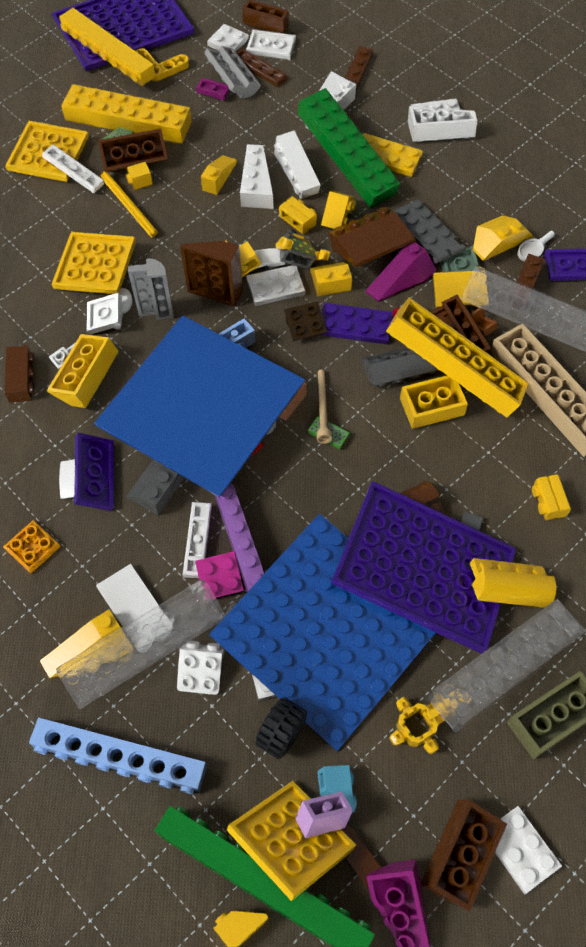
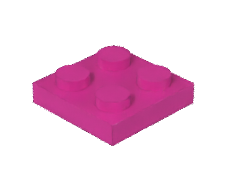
[195,551,244,600]

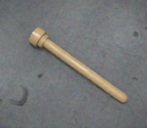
[317,369,332,444]

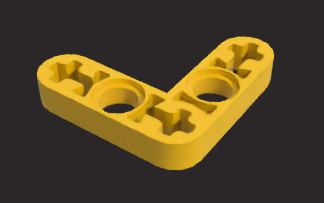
[136,48,189,81]

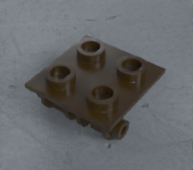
[284,301,327,341]

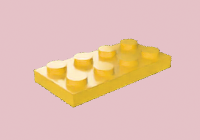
[363,133,423,177]

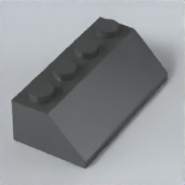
[361,347,438,387]
[126,459,185,516]

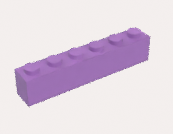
[215,483,264,592]

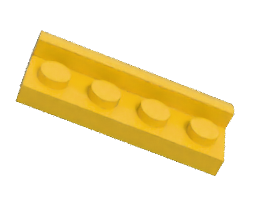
[470,558,556,608]

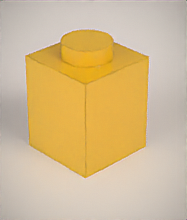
[126,162,153,190]

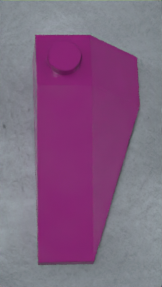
[365,242,437,302]
[366,859,431,947]

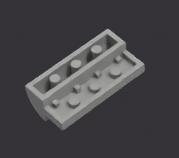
[204,45,261,99]
[128,258,174,320]

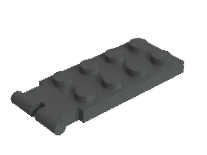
[393,199,466,264]

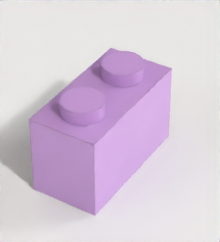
[296,792,353,838]

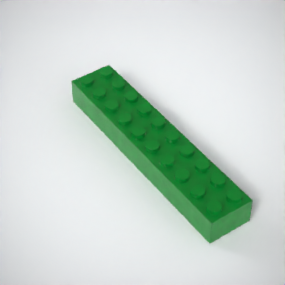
[154,805,375,947]

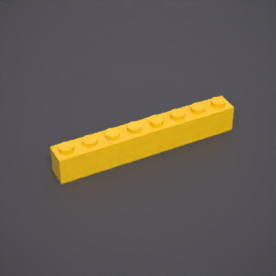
[59,8,156,86]

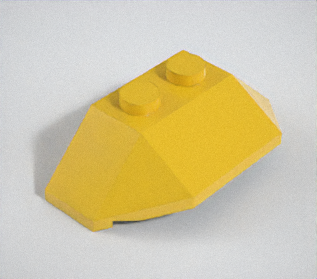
[473,215,534,261]

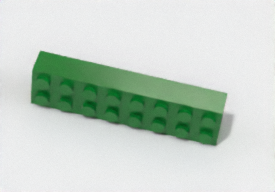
[297,88,400,209]

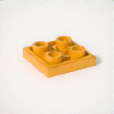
[3,520,61,574]

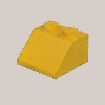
[310,262,352,297]

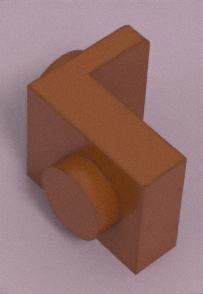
[470,307,498,337]

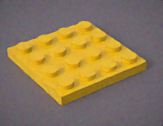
[5,121,89,182]
[51,232,136,294]
[227,781,356,901]

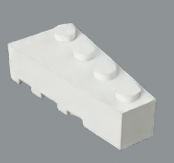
[306,71,356,129]
[408,106,477,142]
[274,131,320,199]
[240,144,273,209]

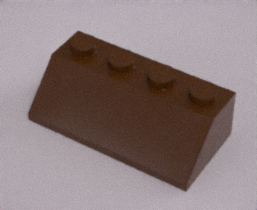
[98,128,168,172]
[421,800,507,912]

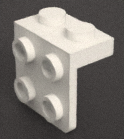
[177,641,225,695]

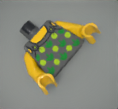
[276,229,330,269]

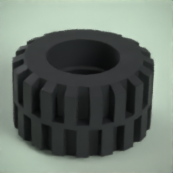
[255,697,307,760]

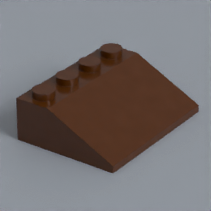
[329,207,416,267]
[180,241,243,307]

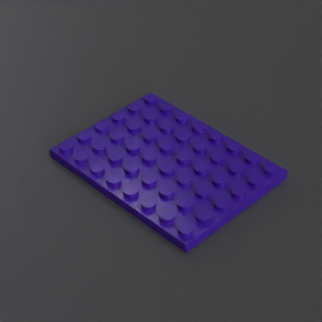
[52,0,194,71]
[331,481,516,655]

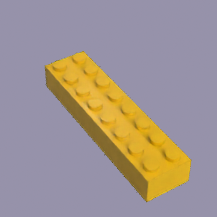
[61,84,192,144]
[386,297,529,417]

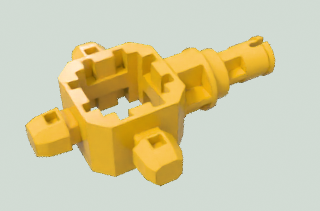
[389,691,465,754]

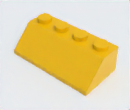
[47,334,119,408]

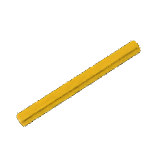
[100,171,158,238]

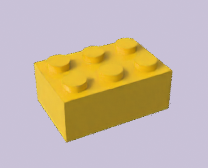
[400,375,468,429]

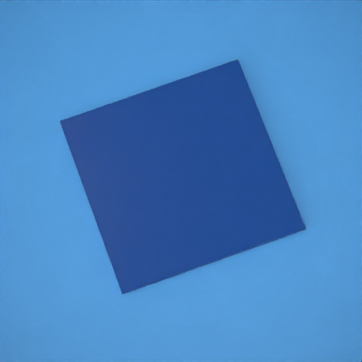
[94,315,305,498]
[209,513,436,751]

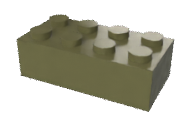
[507,671,586,760]

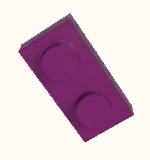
[196,78,230,100]

